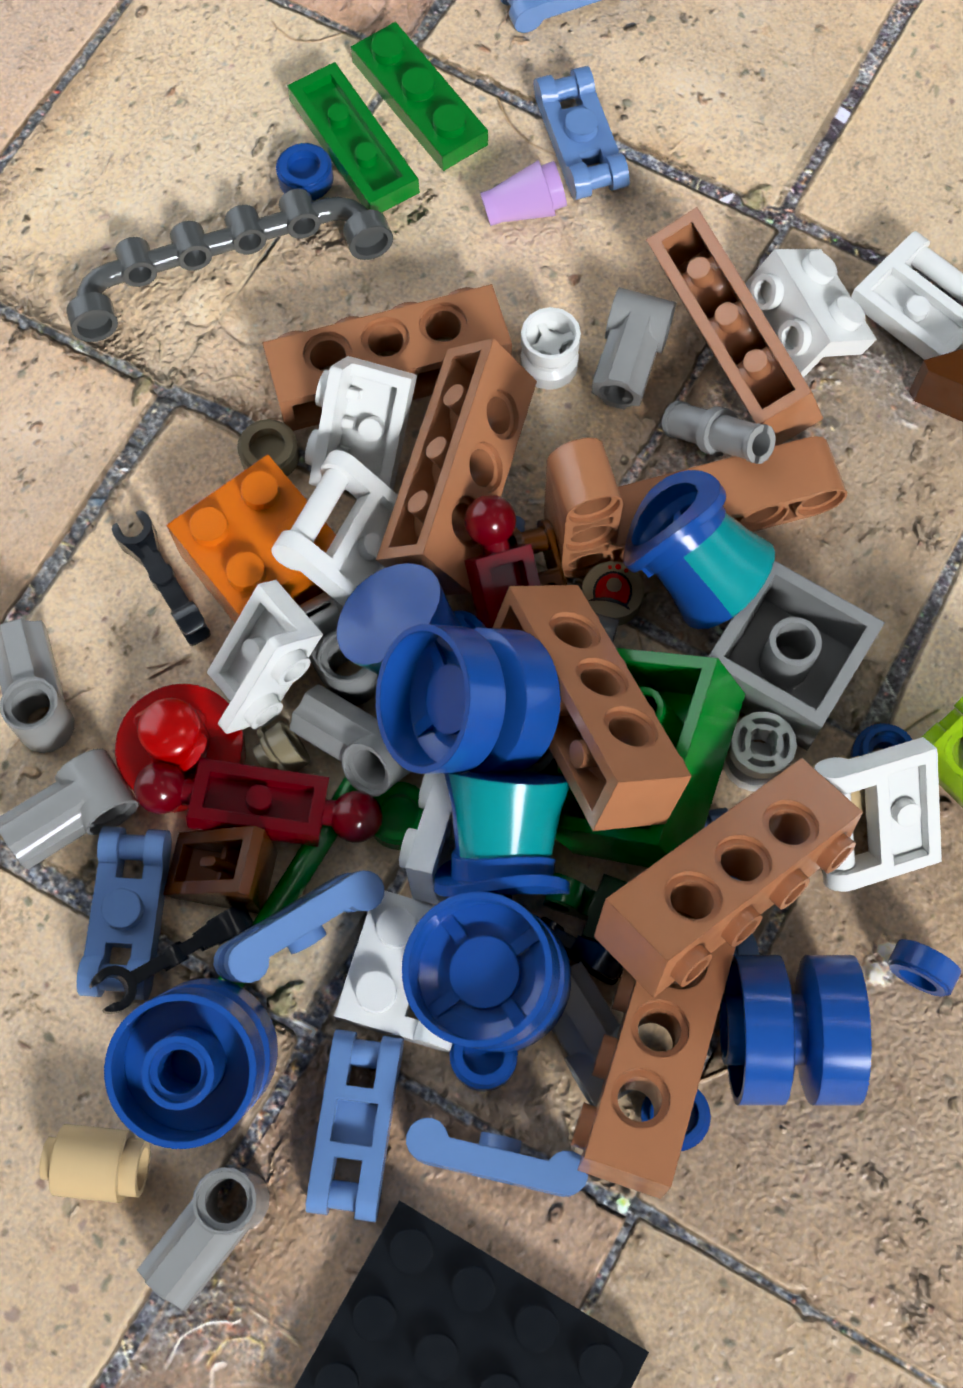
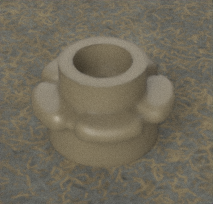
[253,720,311,772]

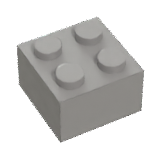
[708,561,885,751]

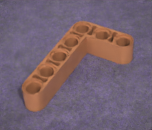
[544,436,848,578]

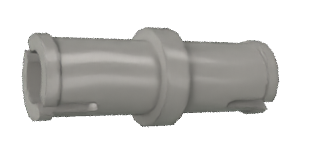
[662,401,776,464]

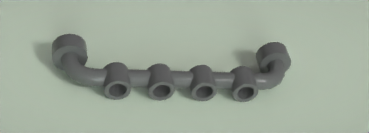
[66,189,393,342]

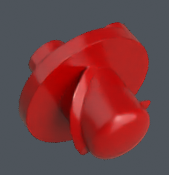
[115,684,246,813]

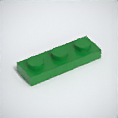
[351,21,488,171]
[287,62,420,213]

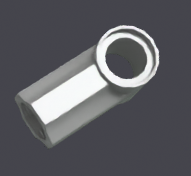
[592,287,676,410]
[0,618,74,753]
[289,684,411,796]
[0,749,139,870]
[552,962,633,1106]
[137,1167,270,1311]

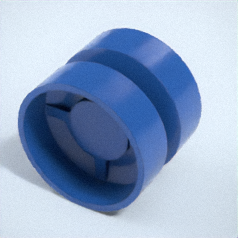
[376,624,561,774]
[402,891,572,1053]
[719,955,872,1106]
[104,978,278,1149]

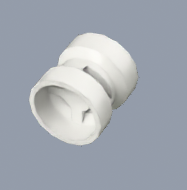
[520,307,581,390]
[723,711,797,791]

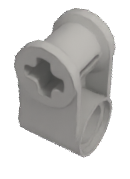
[299,592,378,706]

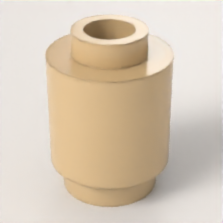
[39,1124,150,1203]

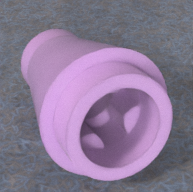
[480,160,567,226]

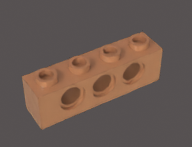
[646,207,823,446]
[262,284,512,431]
[376,338,537,596]
[493,585,692,831]
[594,758,863,998]
[571,912,736,1199]

